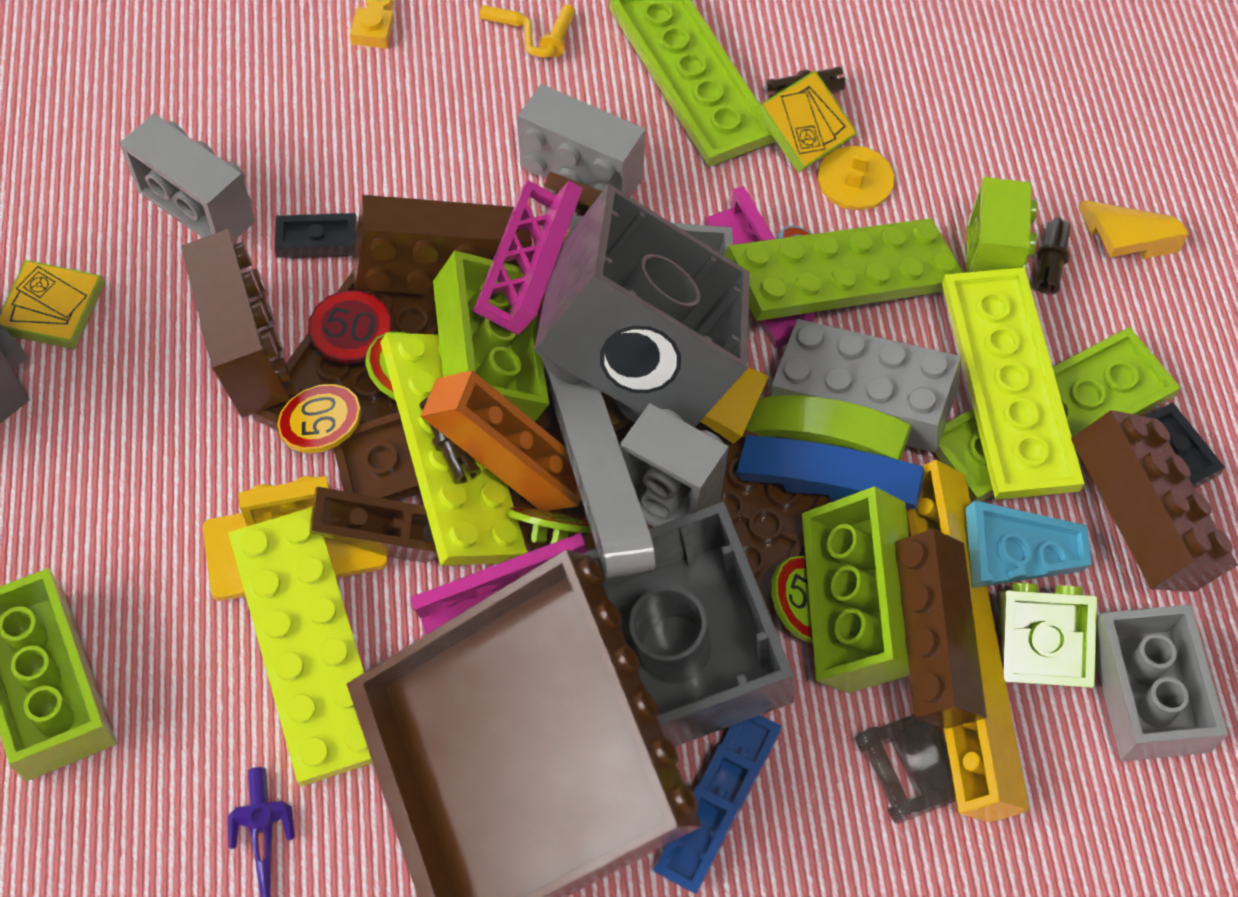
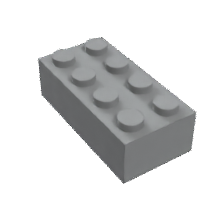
[771,319,961,453]

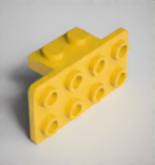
[203,476,388,601]

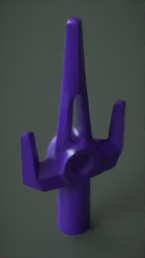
[227,767,295,897]

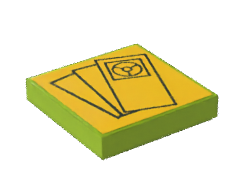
[755,70,858,173]
[0,260,105,350]

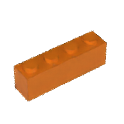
[420,370,581,511]

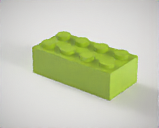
[433,250,549,422]
[802,486,910,693]
[0,568,117,782]

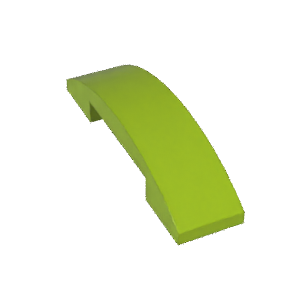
[746,395,912,461]

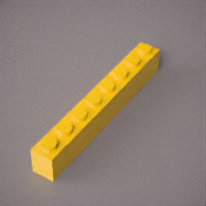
[906,460,1030,823]

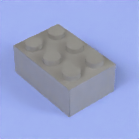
[517,84,646,197]
[119,113,255,240]
[620,403,729,527]
[1095,604,1228,762]

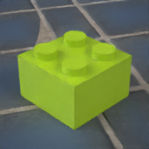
[965,177,1038,273]

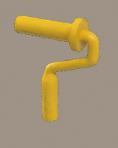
[480,4,576,58]

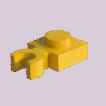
[349,0,395,49]

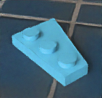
[966,500,1092,588]

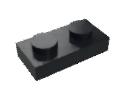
[274,213,358,258]
[1145,402,1225,488]

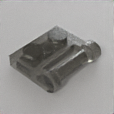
[854,714,957,824]

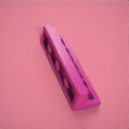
[473,179,583,335]
[705,186,816,348]
[410,533,588,635]

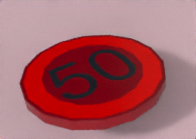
[308,290,392,363]

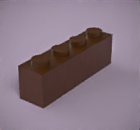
[895,528,987,729]

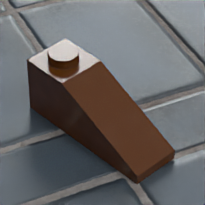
[309,486,438,563]

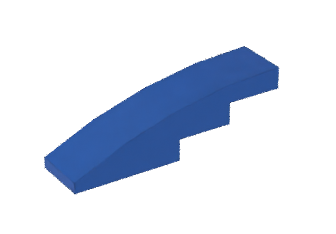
[737,435,925,509]
[653,715,783,895]

